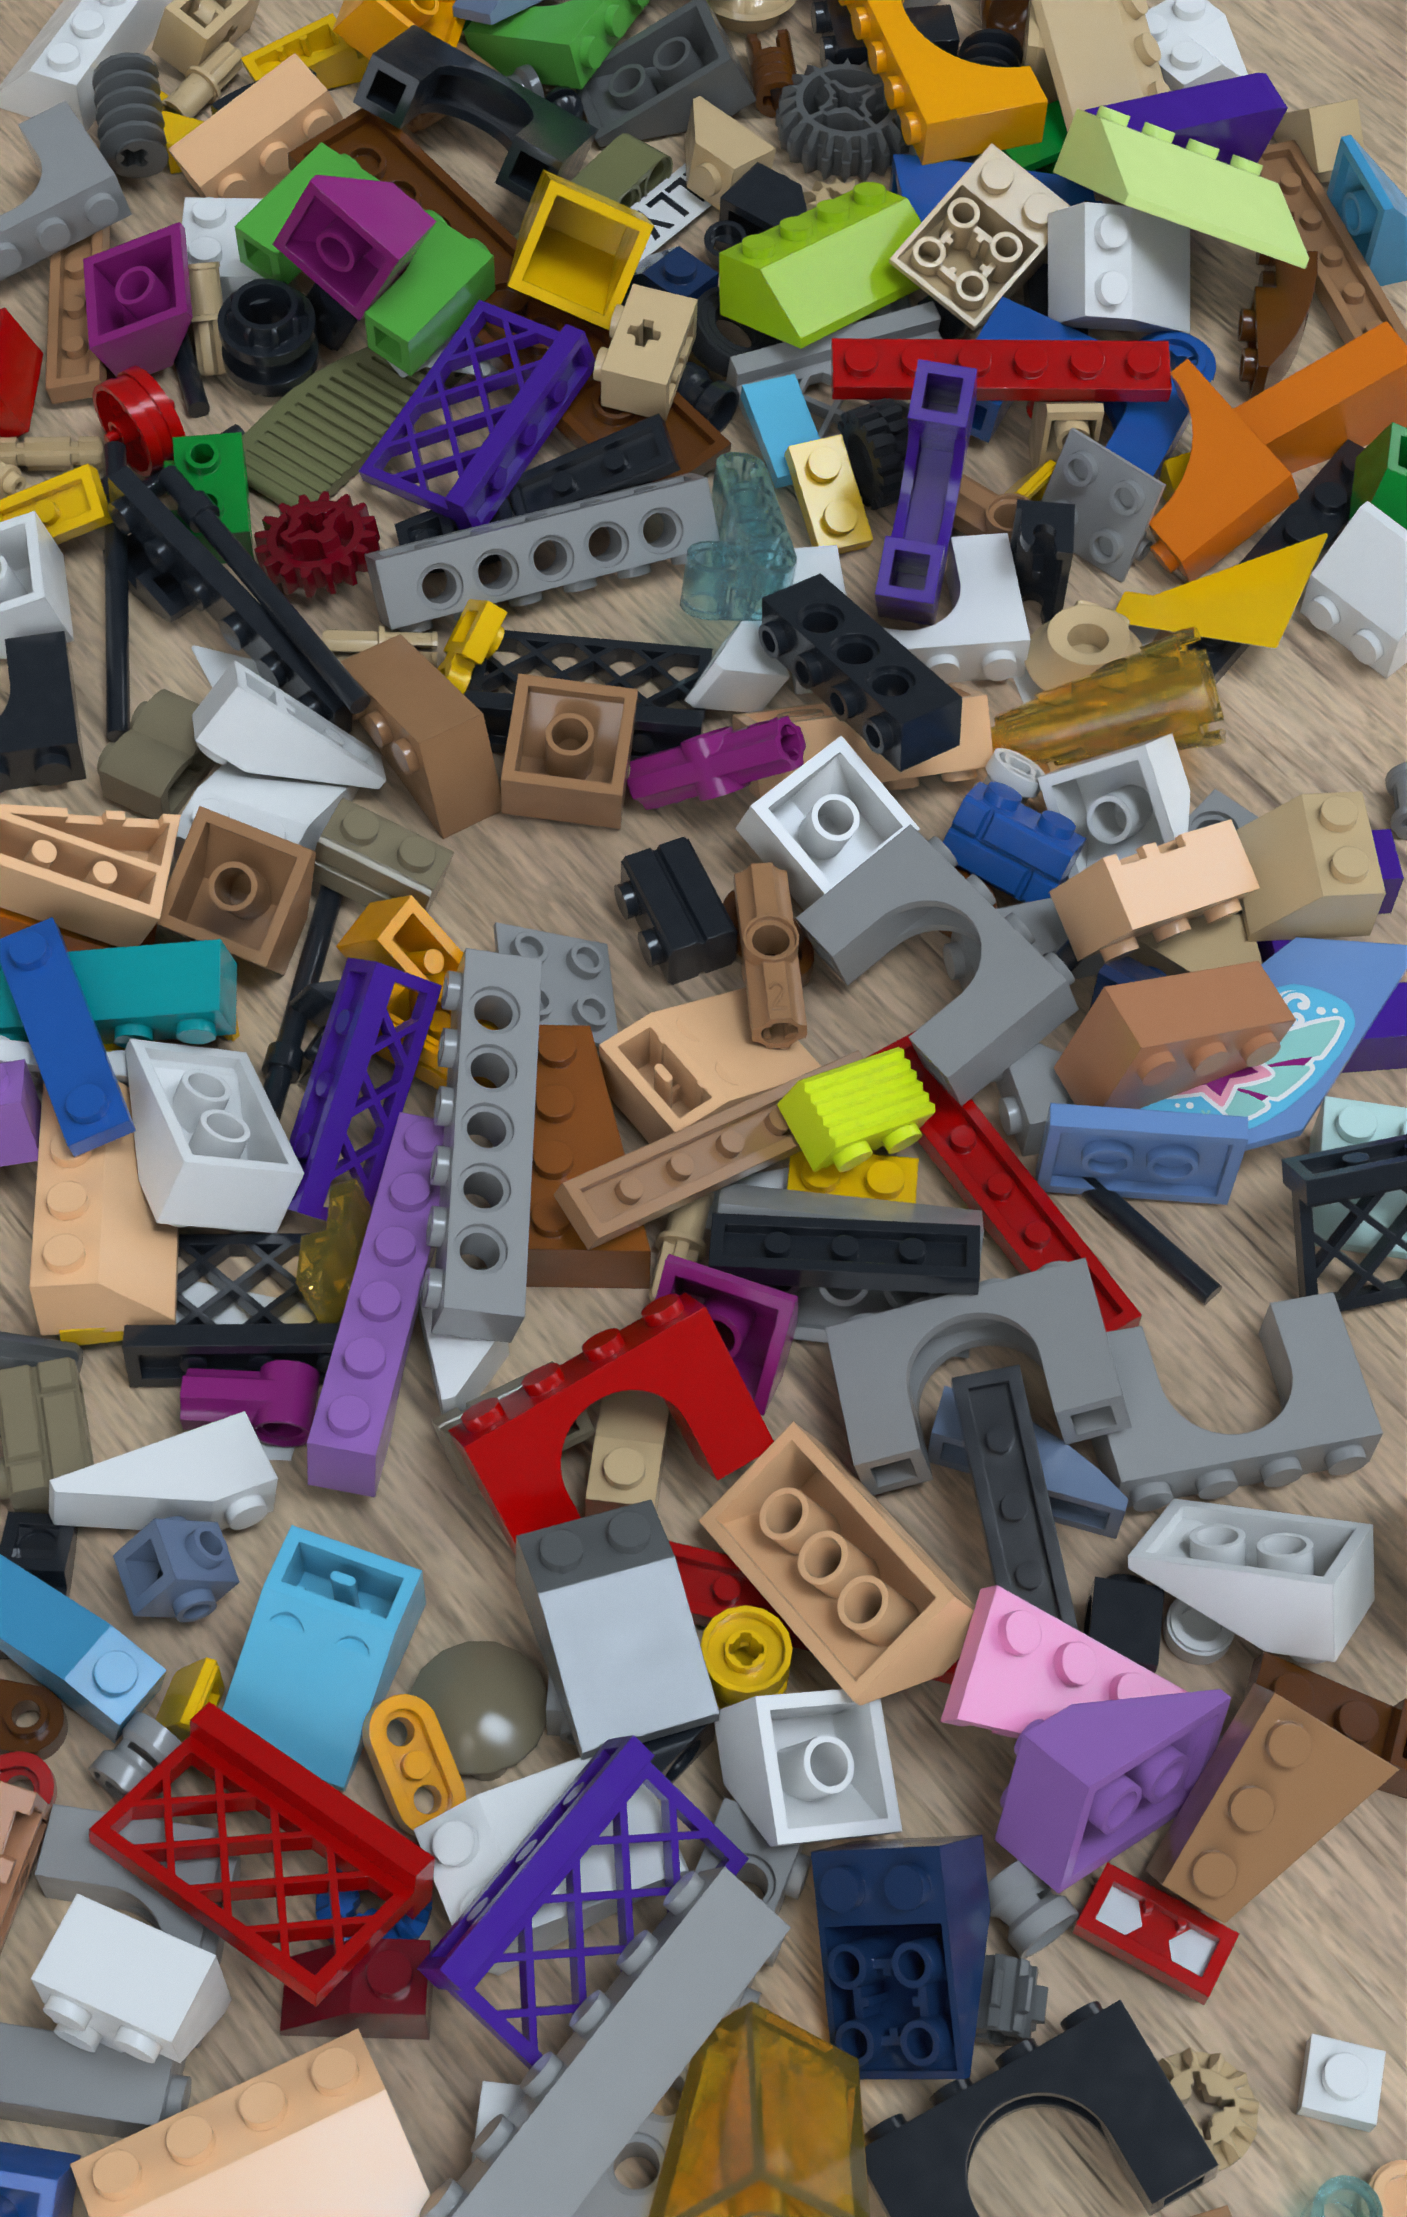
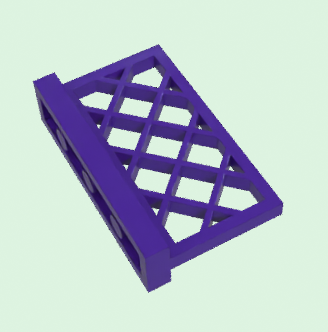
[358,300,596,531]
[417,1735,749,2070]

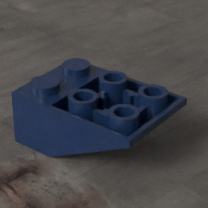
[811,1835,991,2080]

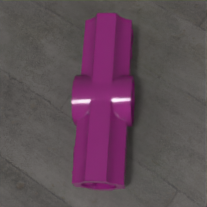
[627,715,806,810]

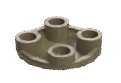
[410,1641,547,1781]

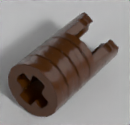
[745,29,797,118]

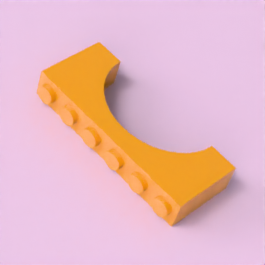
[838,0,1048,166]

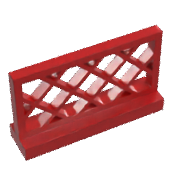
[89,1702,435,2007]

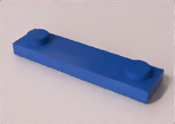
[0,917,136,1157]

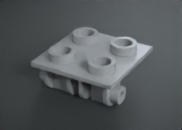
[1041,428,1166,583]
[493,922,618,1047]

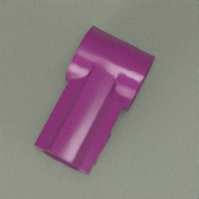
[180,1360,320,1447]

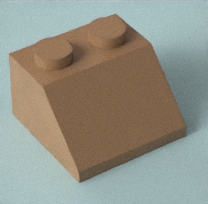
[501,673,638,829]
[157,806,316,976]

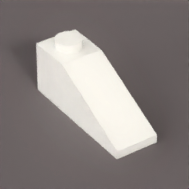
[192,660,386,789]
[49,1411,278,1530]

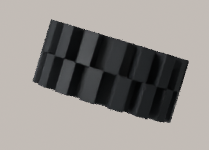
[838,398,908,510]

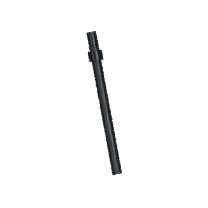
[100,441,130,742]
[158,465,371,714]
[262,884,344,1120]

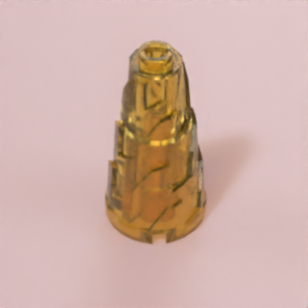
[991,626,1226,766]

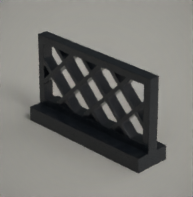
[465,630,713,762]
[1281,1134,1407,1312]
[122,1233,366,1387]

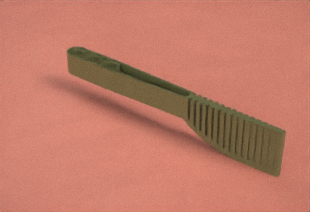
[242,133,673,507]

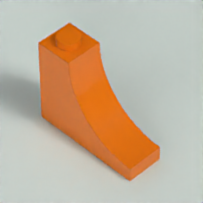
[1149,359,1299,582]

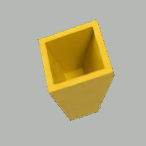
[507,169,654,331]

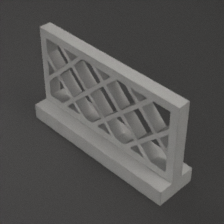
[726,301,942,469]

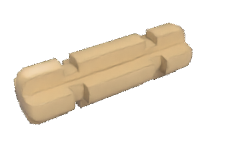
[0,436,105,471]

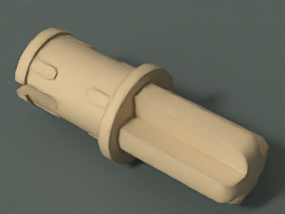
[162,42,244,118]
[188,261,226,376]
[321,625,438,669]
[649,1192,715,1301]

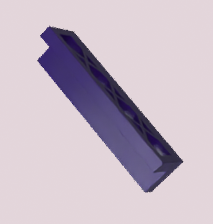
[287,957,442,1233]

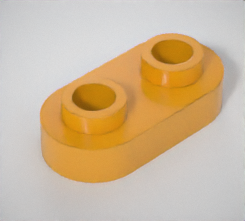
[362,1694,466,1836]

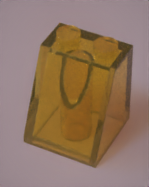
[648,2001,870,2217]

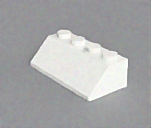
[0,0,173,131]

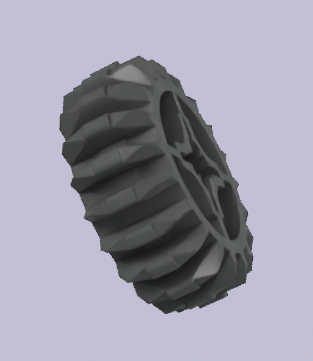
[775,58,911,183]

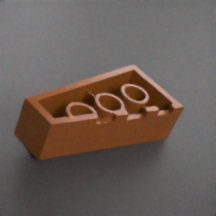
[526,1025,651,1289]

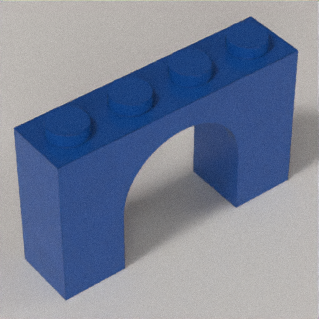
[970,296,1191,479]

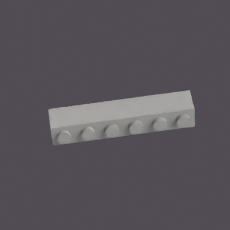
[420,1866,791,2217]

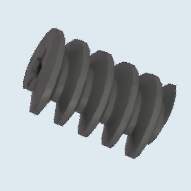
[92,52,169,178]

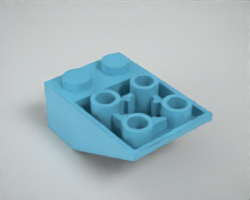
[222,1525,426,1792]

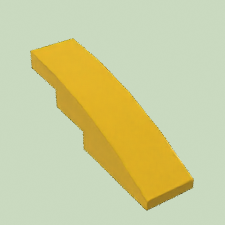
[241,13,370,89]

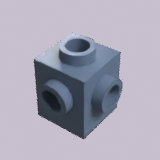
[113,1516,240,1623]

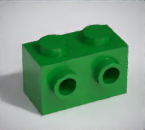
[164,432,254,564]

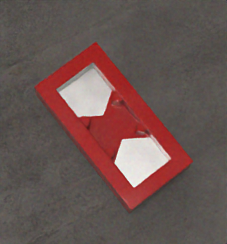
[1072,1862,1239,2005]

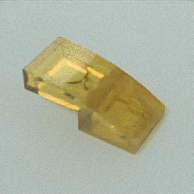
[296,1178,372,1323]

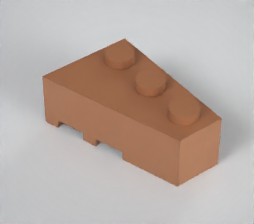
[1054,961,1296,1109]

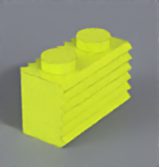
[777,1047,935,1172]

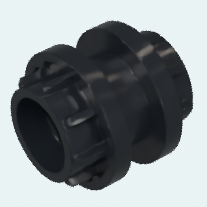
[217,279,320,397]

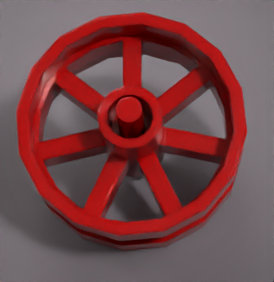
[92,365,185,477]

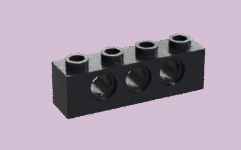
[758,573,962,772]

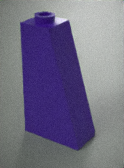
[1084,73,1288,188]

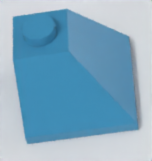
[1327,135,1407,286]

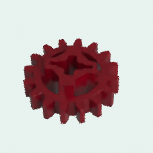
[254,491,380,598]

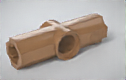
[733,862,807,1049]

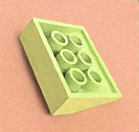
[1053,105,1309,269]

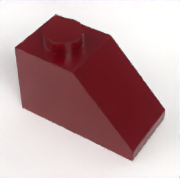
[280,1939,433,2040]

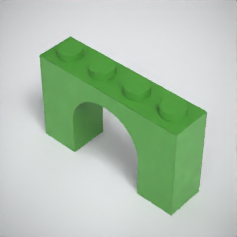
[464,0,650,89]
[234,142,495,376]

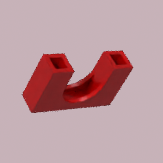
[448,1293,774,1557]

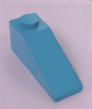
[0,1554,167,1744]

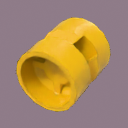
[700,1605,793,1710]

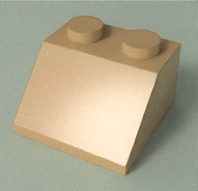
[1236,791,1386,942]

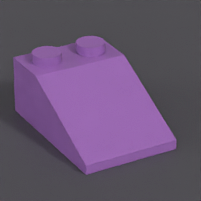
[995,1689,1232,1894]

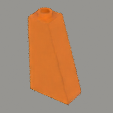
[1233,321,1407,473]

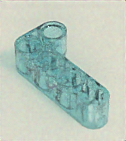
[680,452,797,621]

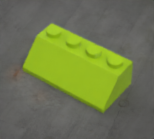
[719,182,922,349]

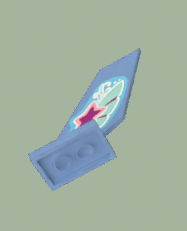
[1035,937,1407,1205]

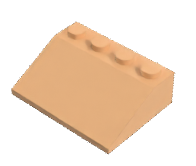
[70,2028,431,2217]

